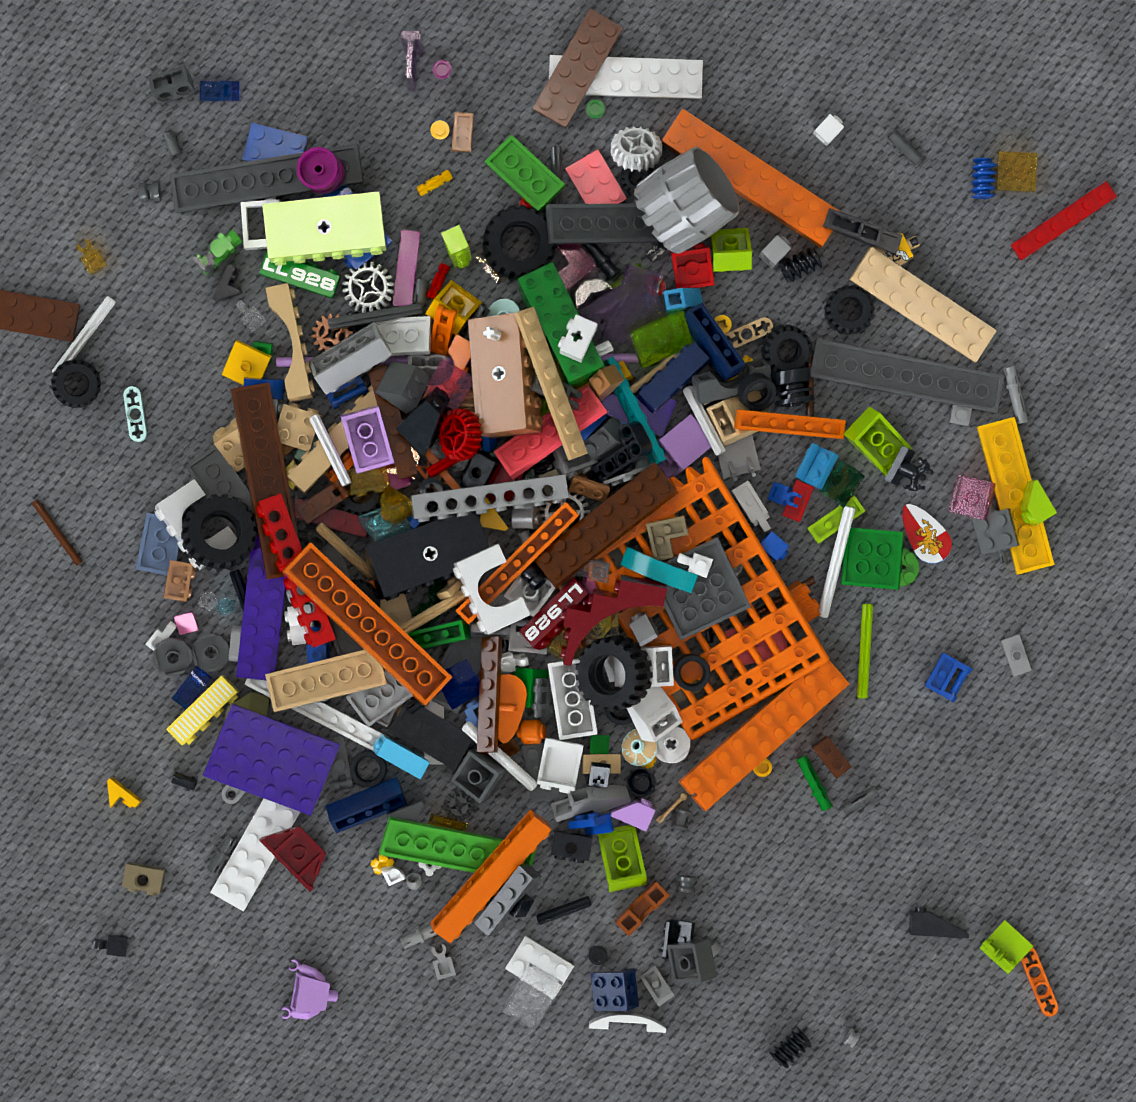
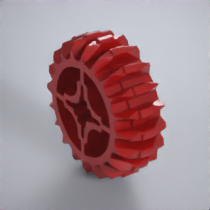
[438,408,483,461]

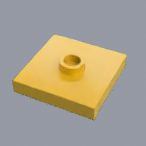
[222,340,272,385]

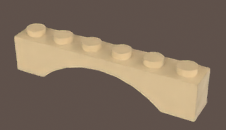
[266,283,315,403]

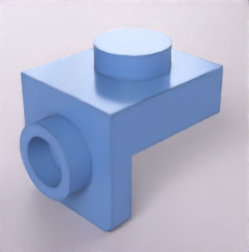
[464,699,479,728]

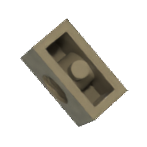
[122,862,166,896]

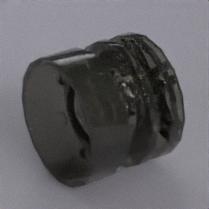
[570,277,615,319]

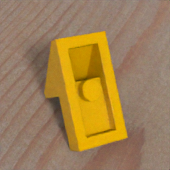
[107,777,142,808]

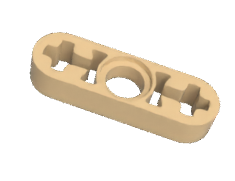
[725,317,773,349]

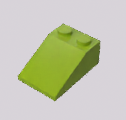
[843,406,913,476]
[597,825,647,892]

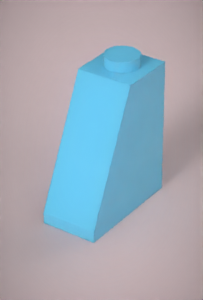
[373,734,430,779]

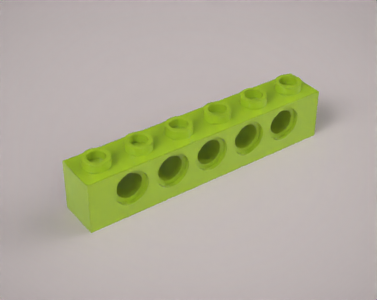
[441,225,472,269]

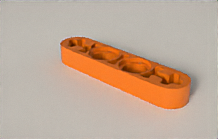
[1021,948,1058,1017]

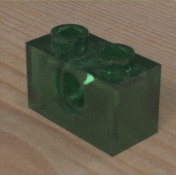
[819,460,865,508]

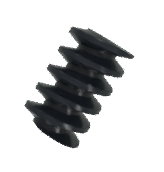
[779,248,822,283]
[419,478,445,503]
[769,1027,812,1068]

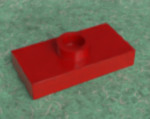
[782,480,814,523]

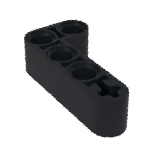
[588,421,652,483]

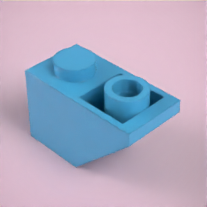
[662,288,703,314]

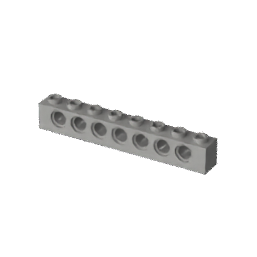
[410,474,569,522]

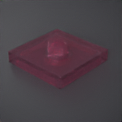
[424,359,473,409]
[948,475,996,521]

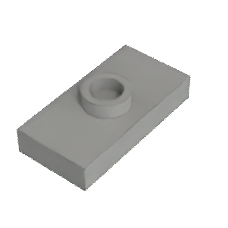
[1000,634,1032,677]

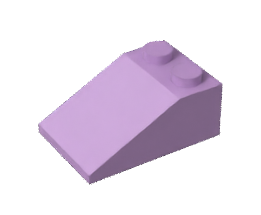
[340,405,394,473]

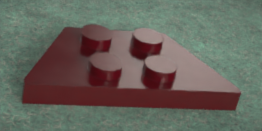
[259,825,326,892]

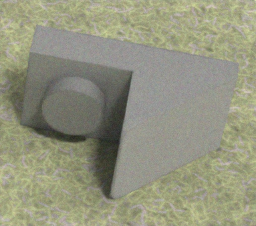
[640,966,675,1006]

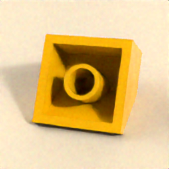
[425,280,482,336]

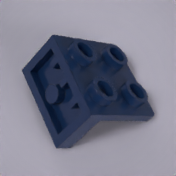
[591,968,639,1011]

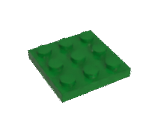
[841,528,905,590]

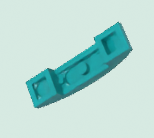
[620,547,698,593]

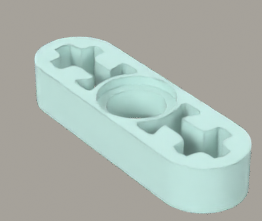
[123,386,148,442]

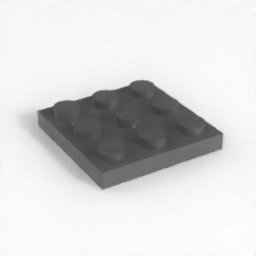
[522,737,587,803]

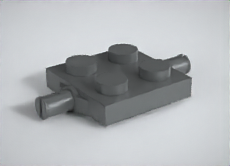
[972,499,1020,564]

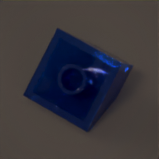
[442,658,480,710]

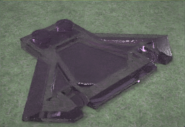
[578,264,678,352]

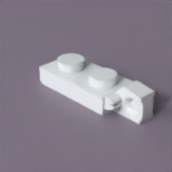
[732,481,771,532]

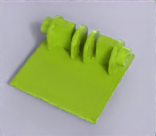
[980,920,1034,974]

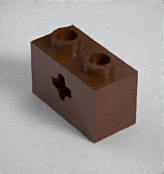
[811,736,852,779]

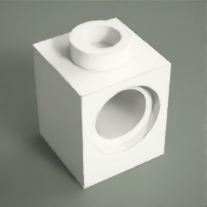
[813,114,844,146]

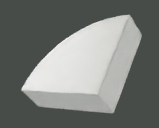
[381,866,406,886]

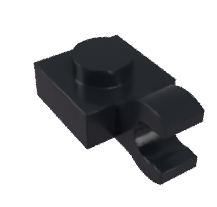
[93,935,128,957]

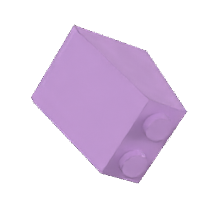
[657,414,711,479]

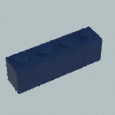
[681,303,745,382]
[638,342,710,414]
[326,777,408,834]

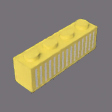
[166,675,239,746]

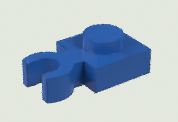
[767,481,802,508]

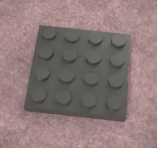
[651,537,751,640]

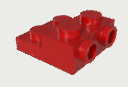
[670,242,715,289]

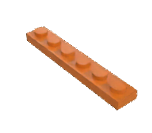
[734,409,846,439]

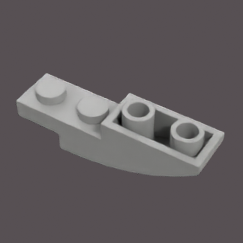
[551,785,631,822]

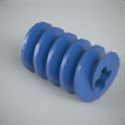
[970,158,997,199]

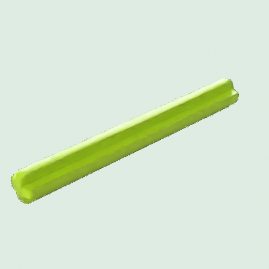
[857,604,873,699]

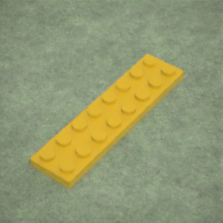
[977,417,1055,575]

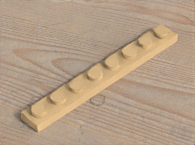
[514,307,588,461]

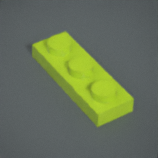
[807,495,865,544]

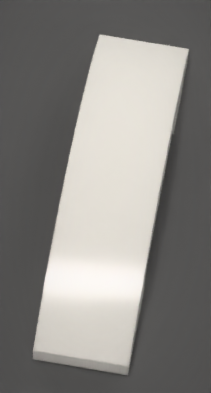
[589,1012,666,1033]

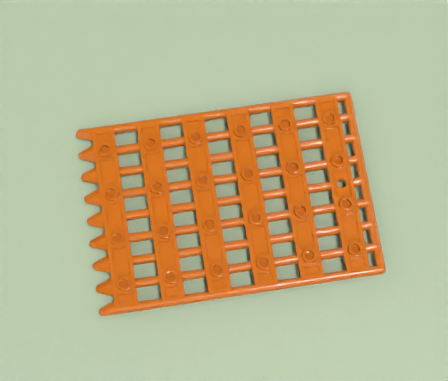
[585,457,829,740]

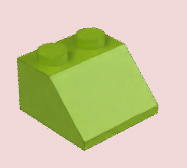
[711,228,752,272]
[1020,480,1057,525]

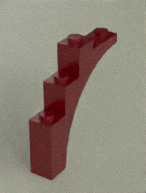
[560,574,667,666]

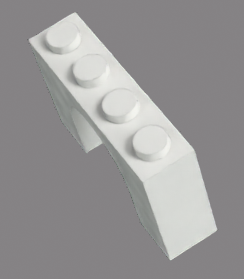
[155,479,237,570]
[453,544,530,635]

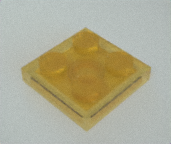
[996,151,1037,192]

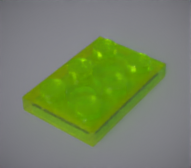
[630,310,692,368]

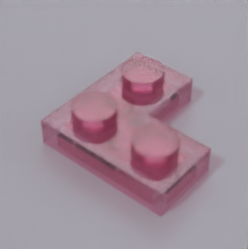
[558,244,597,290]

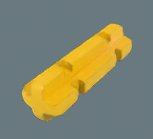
[417,170,453,196]

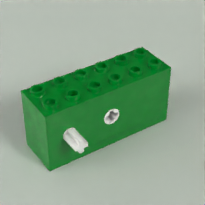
[518,262,613,389]

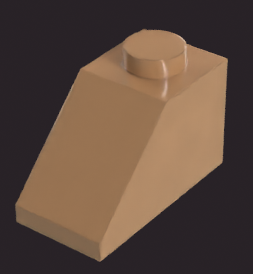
[589,364,624,402]

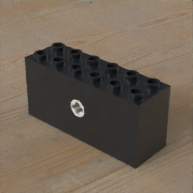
[362,511,489,601]

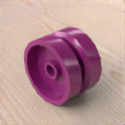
[296,147,345,195]

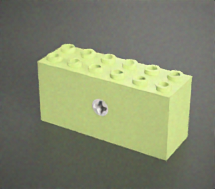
[262,192,387,266]

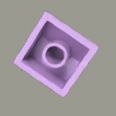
[610,798,655,831]

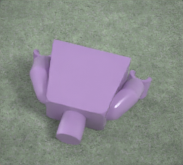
[282,959,338,1019]

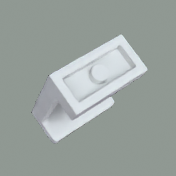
[537,737,584,794]

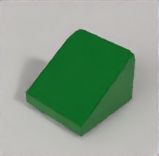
[590,734,610,754]

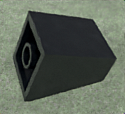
[395,386,450,456]

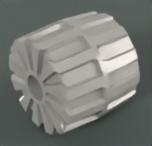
[634,147,740,254]

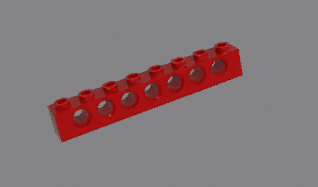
[256,493,336,647]

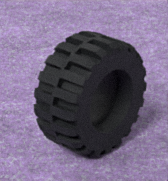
[482,205,557,281]
[181,494,258,572]
[575,635,653,712]

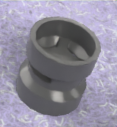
[139,182,161,202]

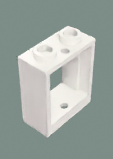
[241,197,281,250]

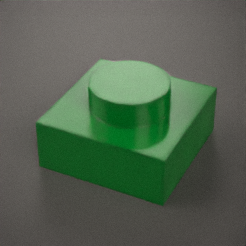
[253,341,273,363]

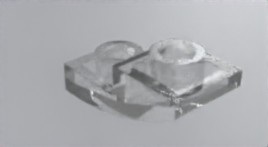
[574,558,610,583]

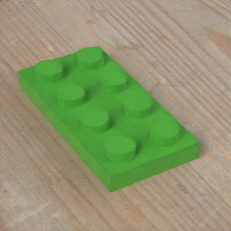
[484,135,566,213]

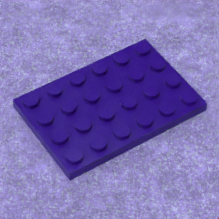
[203,703,340,816]

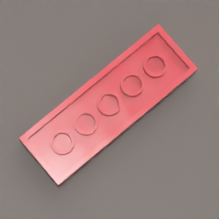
[494,384,608,480]

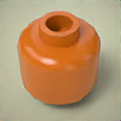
[517,719,546,745]

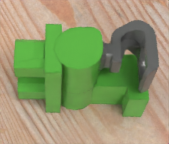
[193,230,242,275]

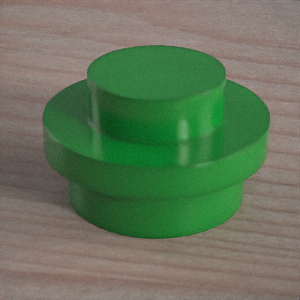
[586,99,605,119]

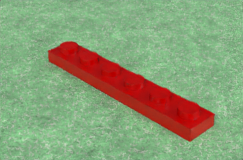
[1010,181,1117,261]

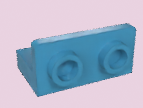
[795,443,839,490]

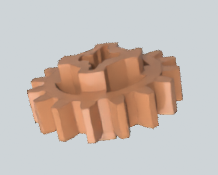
[311,314,353,352]

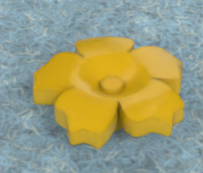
[371,854,394,875]

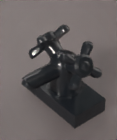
[884,446,934,491]

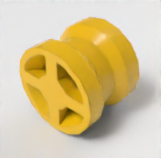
[714,315,732,334]

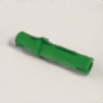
[796,755,833,811]

